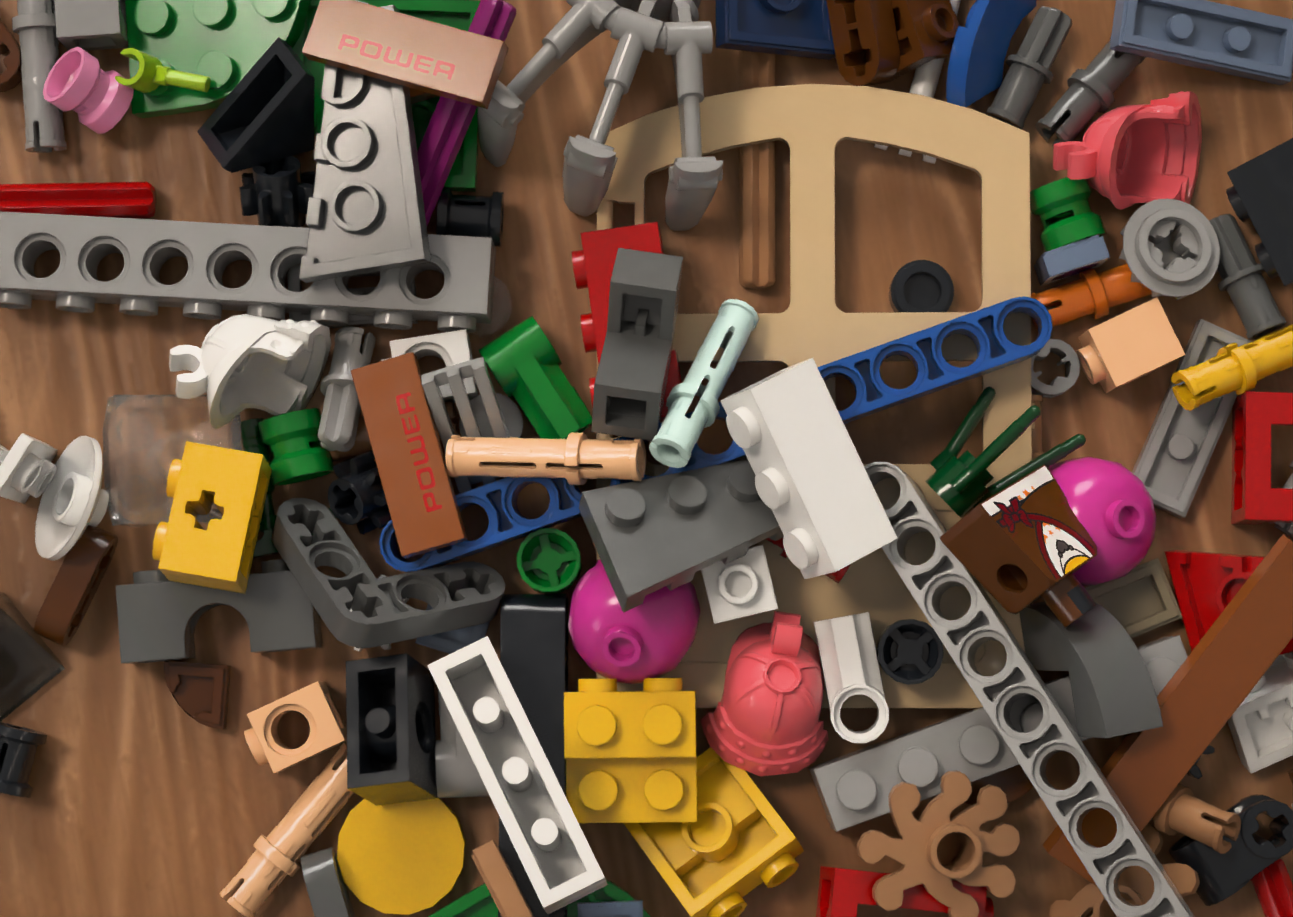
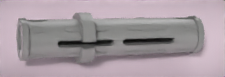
[12,0,67,153]

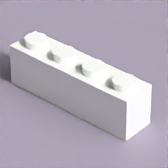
[427,636,608,914]

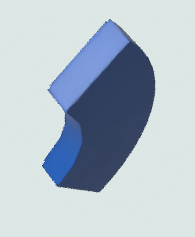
[946,0,1037,107]

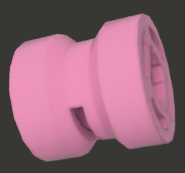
[43,47,134,134]

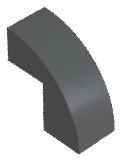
[591,248,683,441]
[1019,602,1163,738]

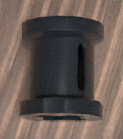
[436,188,504,247]
[0,722,47,798]

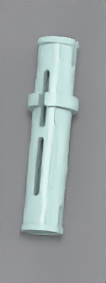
[649,299,759,468]

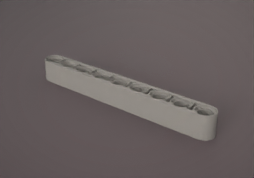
[864,462,1195,917]

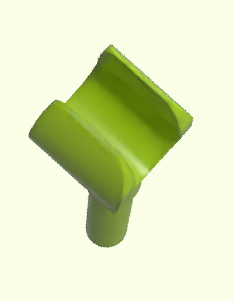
[115,48,211,93]

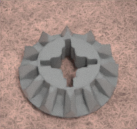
[1119,199,1220,300]

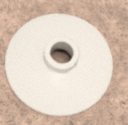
[35,436,109,561]

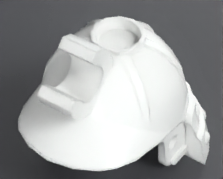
[169,314,331,429]

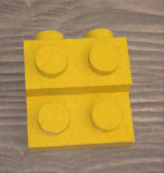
[564,678,697,823]
[623,747,804,917]

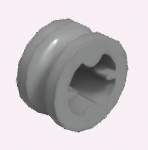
[1031,339,1080,398]

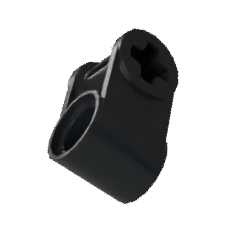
[1169,795,1293,906]

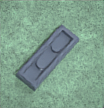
[1109,0,1293,85]

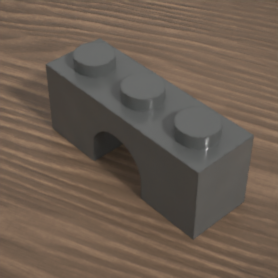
[116,559,322,664]

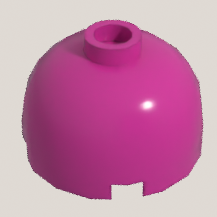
[1048,457,1156,586]
[568,559,701,684]

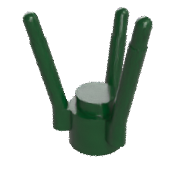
[925,387,1086,518]

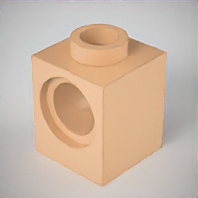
[1077,297,1185,394]
[244,681,347,773]

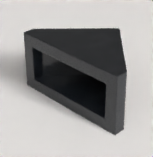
[197,37,315,173]

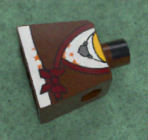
[940,464,1097,628]

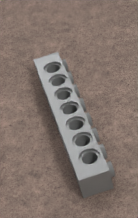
[0,211,496,333]

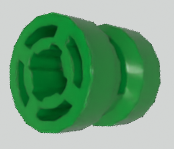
[1030,177,1107,252]
[258,408,334,486]
[517,528,582,594]

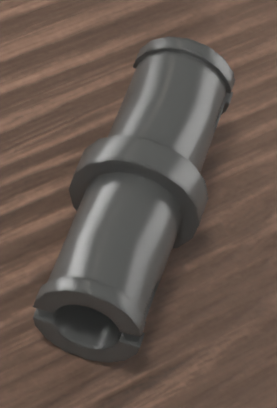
[1036,37,1146,146]

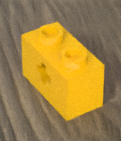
[152,441,272,594]

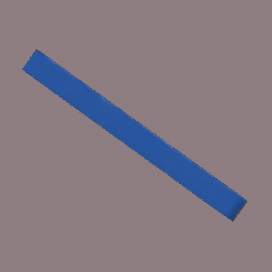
[379,296,1053,572]

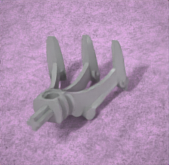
[477,0,723,231]

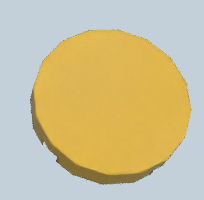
[337,797,466,915]

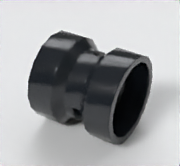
[876,619,944,685]

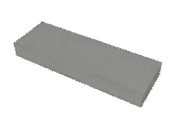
[1132,319,1253,519]

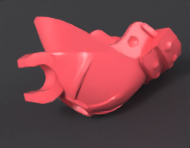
[1053,91,1202,210]
[701,611,828,777]

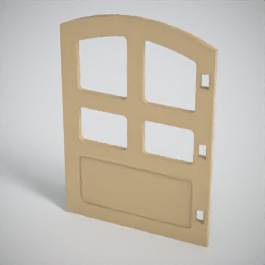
[596,84,1035,708]

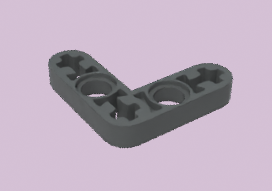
[271,498,505,648]

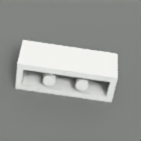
[720,358,897,579]

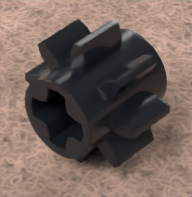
[239,156,316,227]
[328,450,392,535]

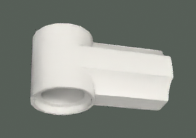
[813,612,889,743]

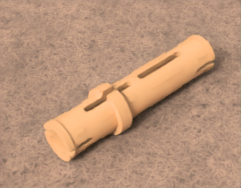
[445,432,646,485]
[219,742,354,917]

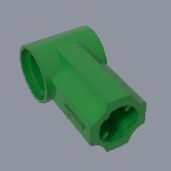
[478,316,592,439]

